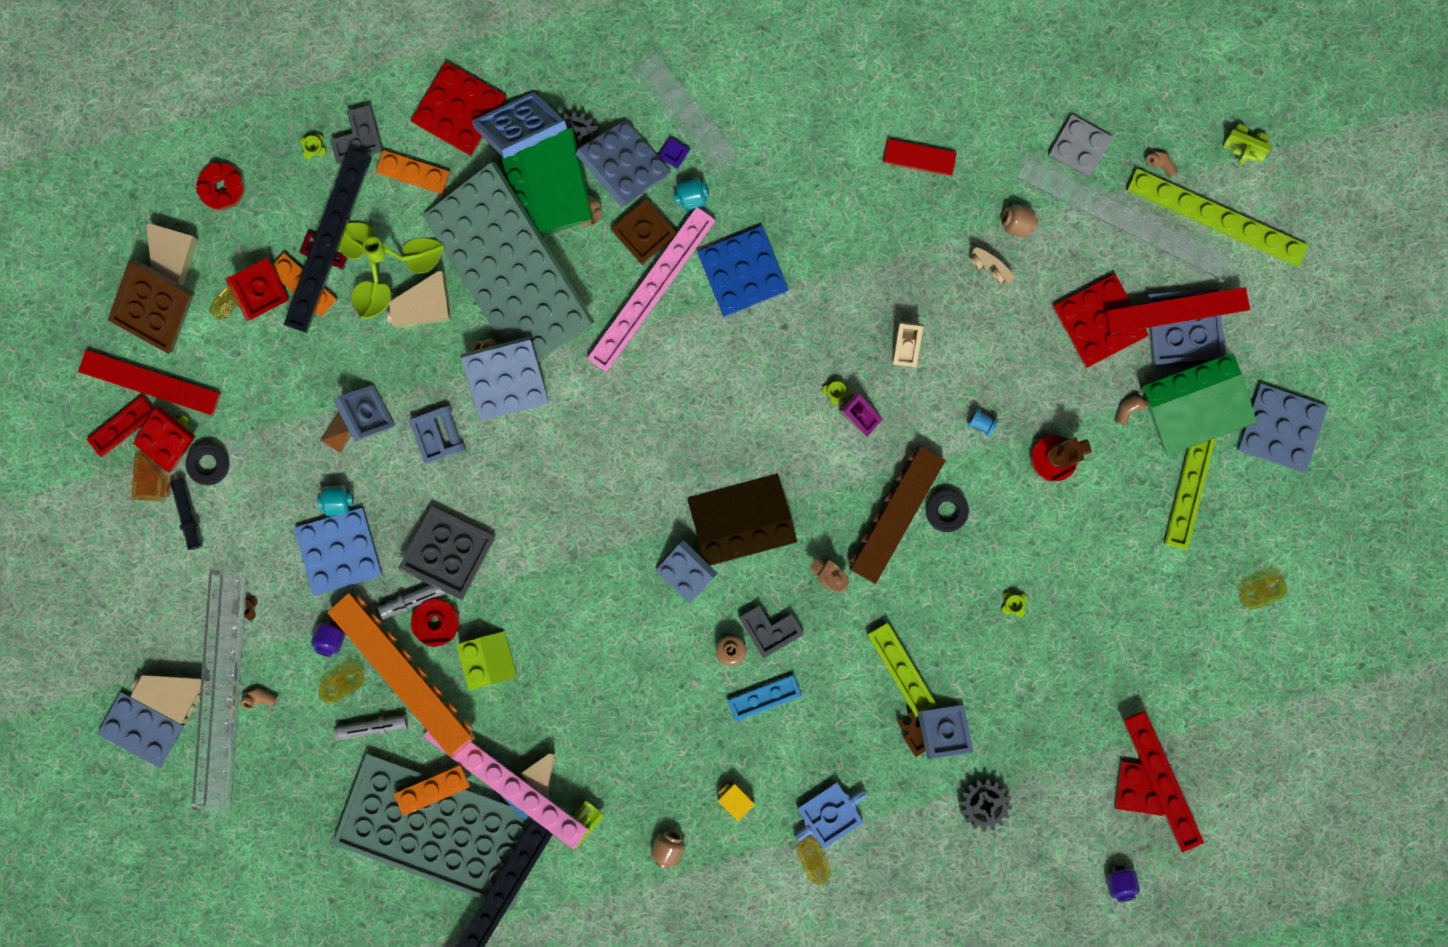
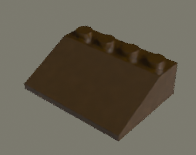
[687,475,797,566]

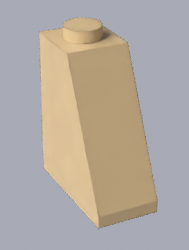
[146,223,198,286]
[386,271,451,329]
[130,675,209,724]

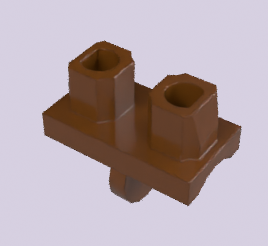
[1048,437,1092,469]

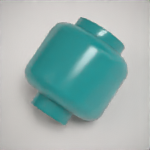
[674,177,710,211]
[317,484,354,516]

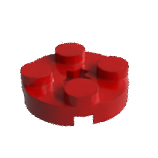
[196,163,245,210]
[1031,434,1077,482]
[411,599,459,647]

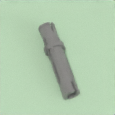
[378,585,446,620]
[334,714,408,741]

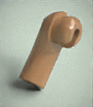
[1146,151,1179,178]
[1115,396,1146,425]
[240,688,278,709]

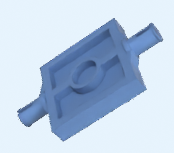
[794,782,867,849]

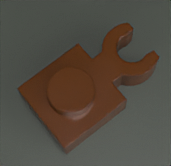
[897,712,925,757]

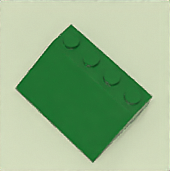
[501,128,593,237]
[1141,353,1257,456]

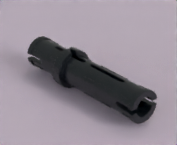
[169,478,203,550]

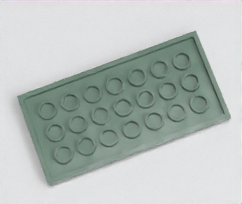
[423,162,594,362]
[333,753,534,910]

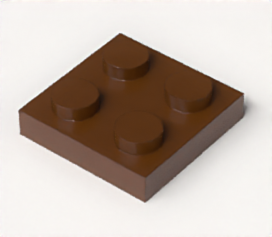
[611,199,677,265]

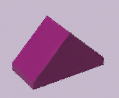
[840,393,883,437]

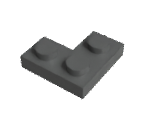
[330,105,383,164]
[739,606,804,659]

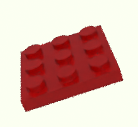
[410,62,507,157]
[1053,274,1149,369]

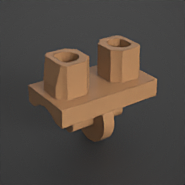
[809,558,849,592]

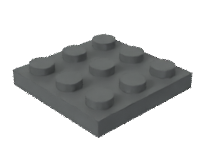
[398,506,495,601]

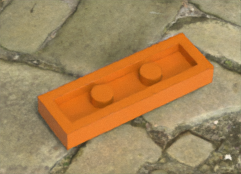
[376,150,450,195]
[272,253,337,317]
[394,765,471,816]

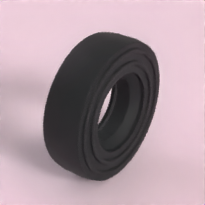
[185,443,230,486]
[926,490,969,532]

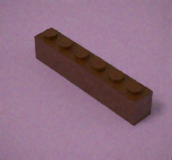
[849,446,946,585]

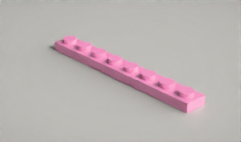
[587,207,716,373]
[423,731,588,849]

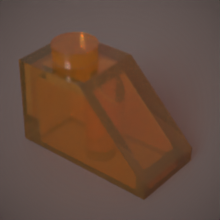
[131,452,170,502]

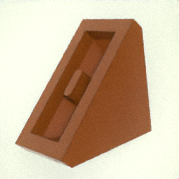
[320,412,351,453]

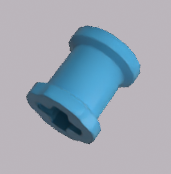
[968,408,999,438]

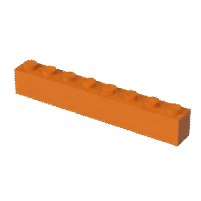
[327,593,476,757]

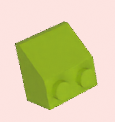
[456,631,517,691]

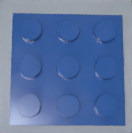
[697,226,789,318]

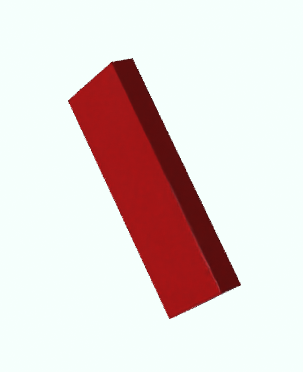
[883,139,957,177]
[86,395,154,458]

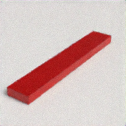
[1105,287,1251,335]
[78,350,221,416]
[1122,710,1204,853]

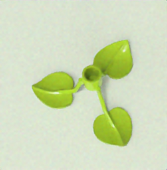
[339,223,444,319]

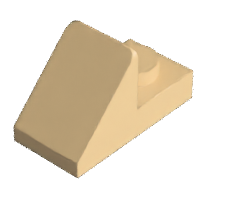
[893,321,923,367]

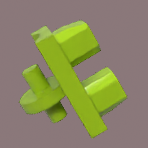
[1223,124,1272,165]
[573,800,605,850]

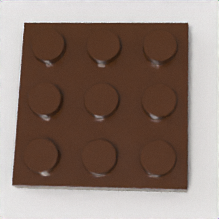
[108,258,195,354]

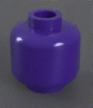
[310,620,346,657]
[1106,865,1140,902]

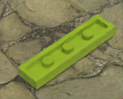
[867,623,936,717]

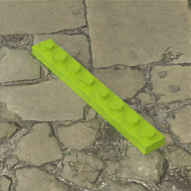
[1126,169,1309,268]

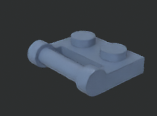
[409,406,465,465]

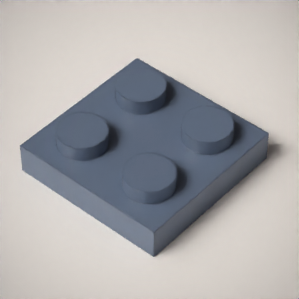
[333,385,394,442]
[656,540,718,604]
[918,705,973,760]

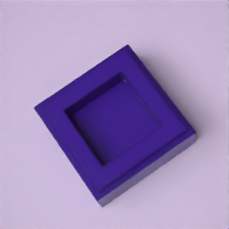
[658,137,690,170]

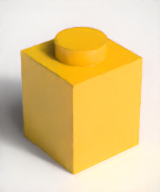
[718,782,755,821]

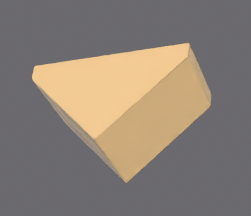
[521,752,555,798]

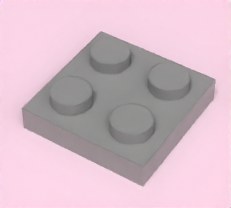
[1048,115,1113,179]

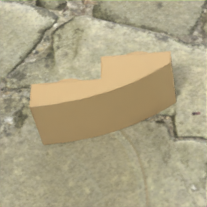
[970,247,1016,286]

